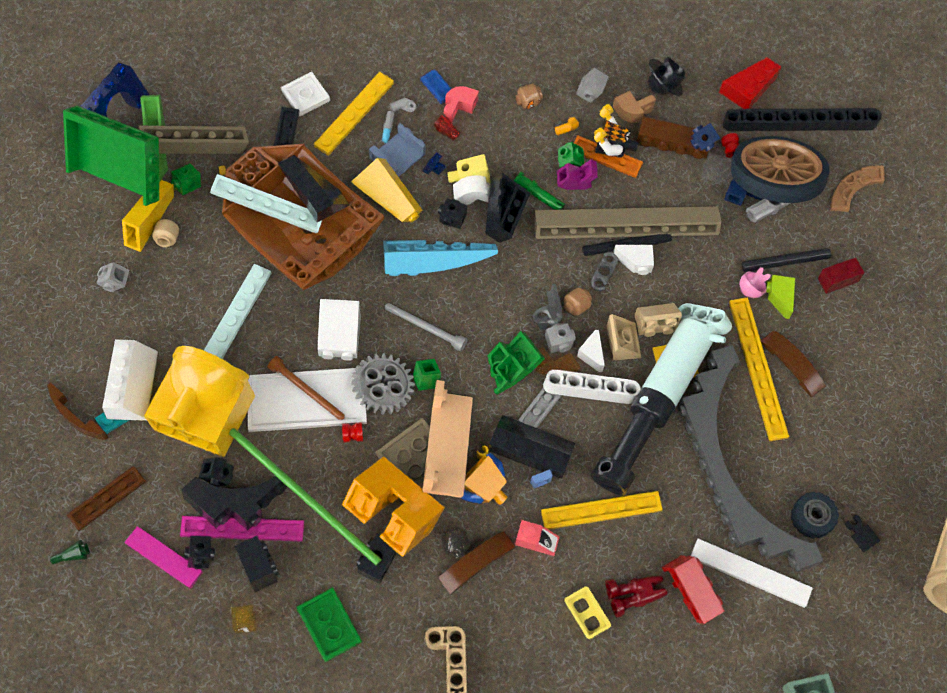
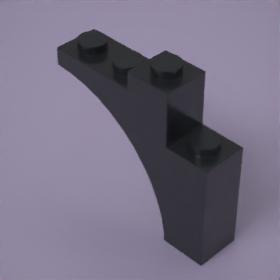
[181,476,287,531]

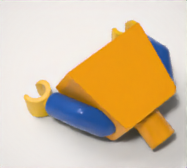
[461,446,507,505]

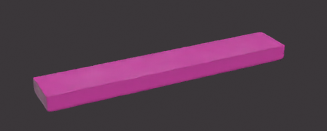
[180,516,304,542]

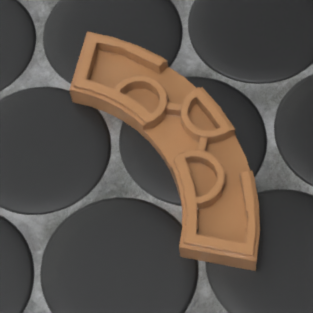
[830,166,884,212]

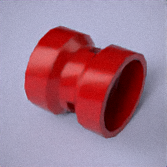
[721,133,740,158]
[342,422,363,443]

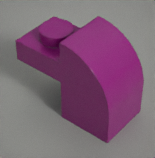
[557,159,598,190]

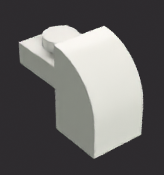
[453,175,490,205]

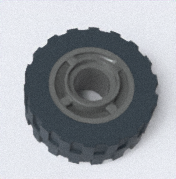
[791,492,839,539]

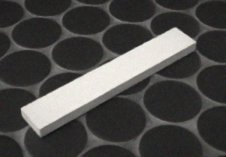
[691,539,812,608]

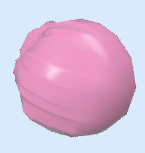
[739,267,771,298]

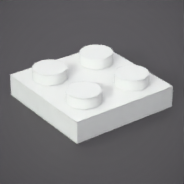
[281,72,330,117]

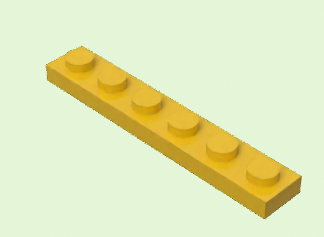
[314,72,394,156]

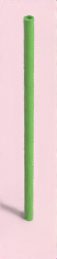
[229,428,382,565]

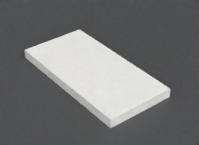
[248,368,367,432]

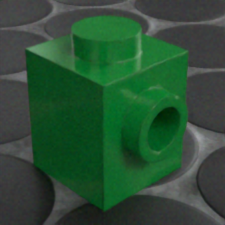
[413,359,441,391]

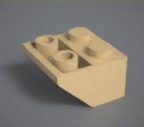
[635,303,682,337]

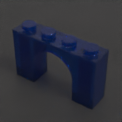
[80,62,150,117]

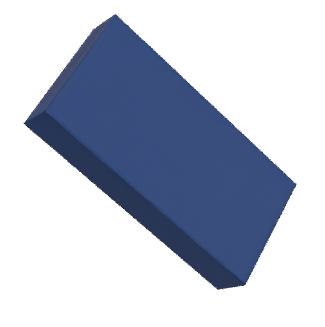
[421,69,452,104]

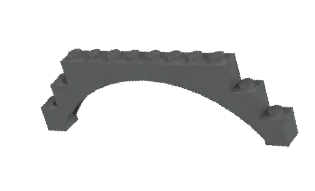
[678,345,823,572]

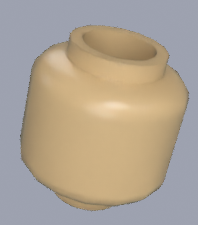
[152,219,179,247]

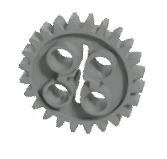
[351,353,415,415]

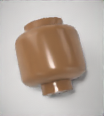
[564,288,592,316]

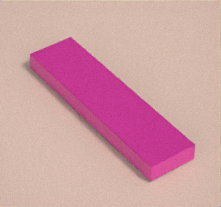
[124,526,203,589]

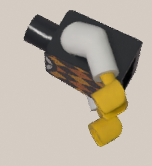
[594,104,639,158]

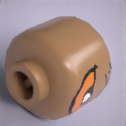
[515,84,543,109]

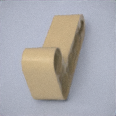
[425,627,467,693]

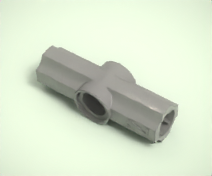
[746,199,790,223]

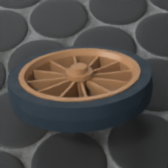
[731,136,830,203]

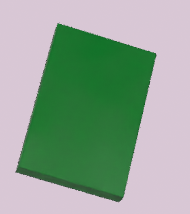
[296,587,362,663]

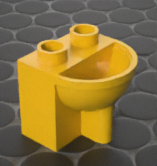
[144,346,255,457]

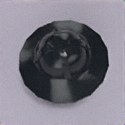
[647,57,686,96]

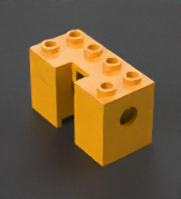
[342,457,445,557]

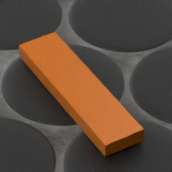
[574,135,643,178]

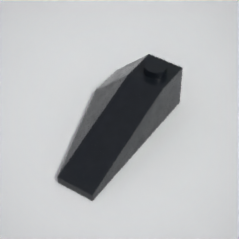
[278,155,349,223]

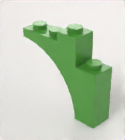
[140,95,168,183]

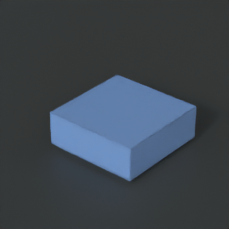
[530,469,553,489]

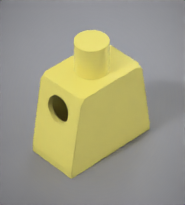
[448,154,490,183]

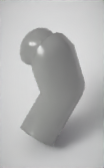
[389,98,416,112]

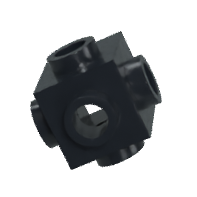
[438,198,467,229]
[198,457,234,487]
[184,535,215,569]

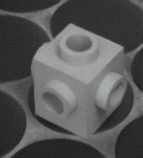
[96,262,129,292]
[545,323,576,353]

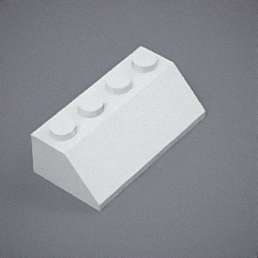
[102,340,158,420]

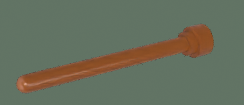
[267,356,345,420]

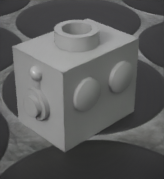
[576,68,609,102]

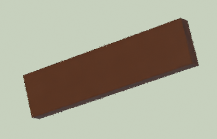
[67,466,146,531]

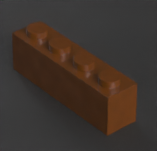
[637,117,709,159]

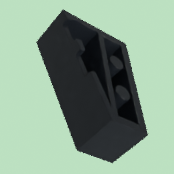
[485,173,530,243]

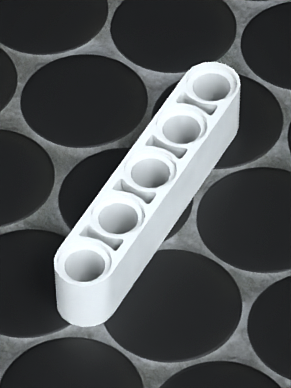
[543,370,640,404]

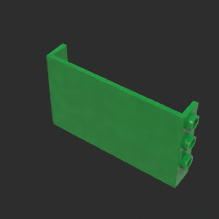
[63,106,160,206]

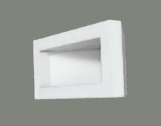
[577,330,604,372]

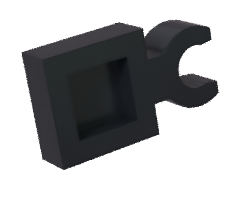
[845,515,881,553]

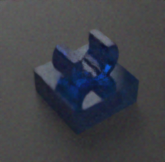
[422,152,445,175]

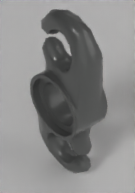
[591,252,618,291]

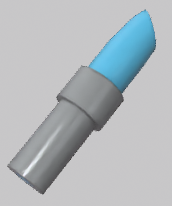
[382,111,394,143]

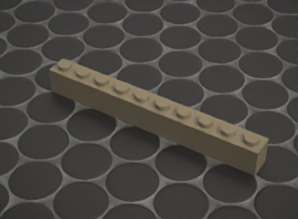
[534,207,722,239]

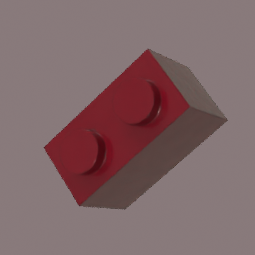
[818,257,865,294]

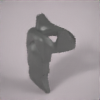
[533,284,563,331]

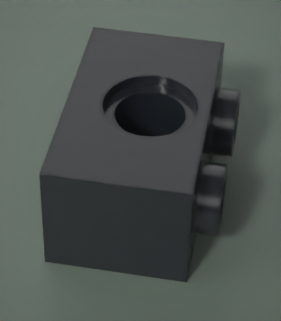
[356,533,397,584]

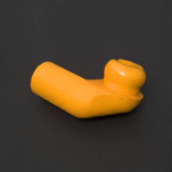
[555,117,579,136]

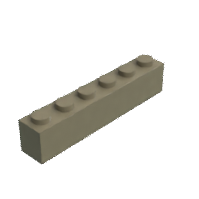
[138,126,249,154]

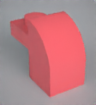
[444,86,479,123]

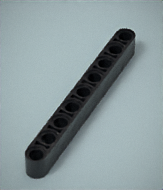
[722,108,882,132]

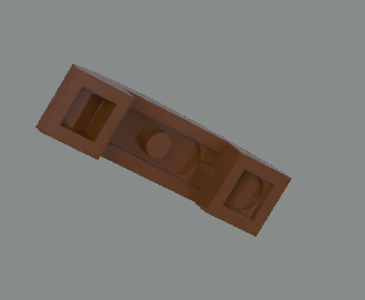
[761,330,826,398]
[47,382,108,440]
[438,531,515,594]

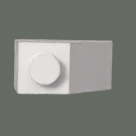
[614,245,654,275]

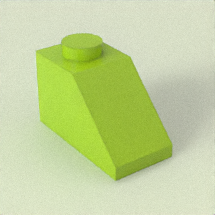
[766,275,795,319]

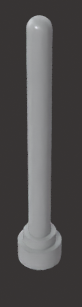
[385,303,468,352]

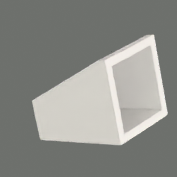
[318,299,361,360]

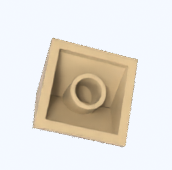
[607,314,641,361]

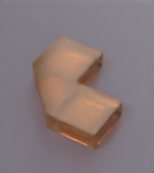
[535,347,581,375]

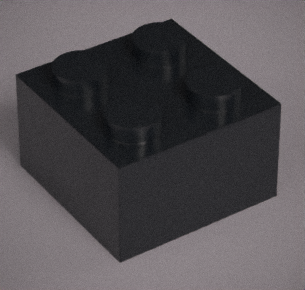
[234,535,279,592]

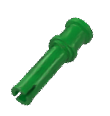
[514,172,565,210]

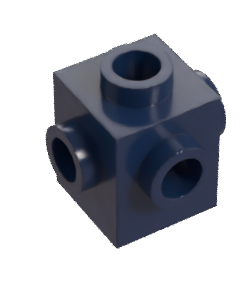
[690,123,720,152]

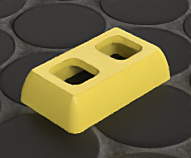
[565,587,611,639]

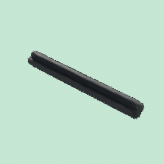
[582,234,672,256]
[741,248,831,272]

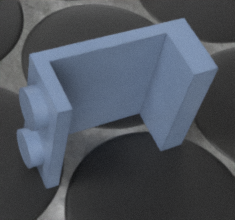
[369,124,425,177]

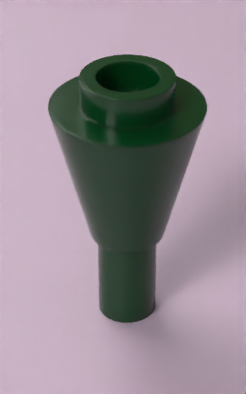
[50,540,90,565]

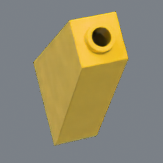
[352,158,423,223]
[122,180,174,252]

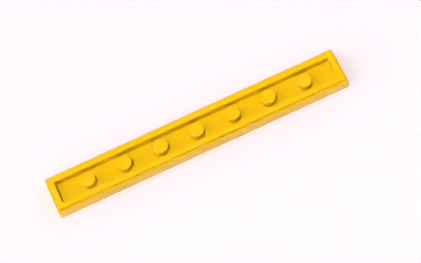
[729,297,789,441]

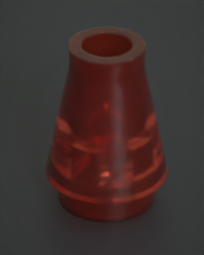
[433,115,460,141]

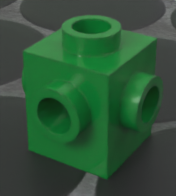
[558,142,584,168]
[171,163,201,195]

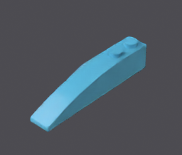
[383,240,498,276]

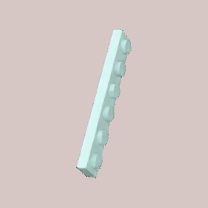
[210,174,322,234]
[204,264,271,359]

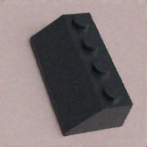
[488,415,575,479]

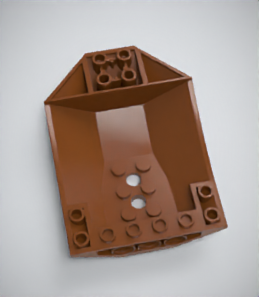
[222,144,385,290]

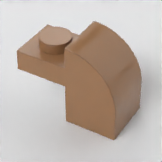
[613,91,656,123]

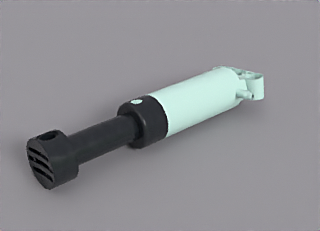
[591,303,732,496]

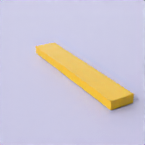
[541,491,663,530]

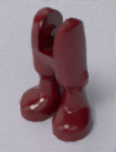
[605,576,668,618]

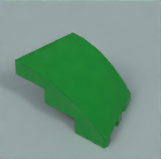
[487,331,545,395]

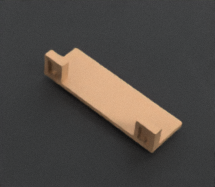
[422,380,473,498]

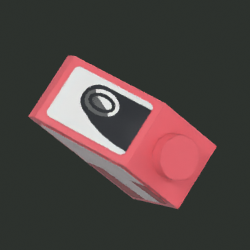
[515,520,559,556]

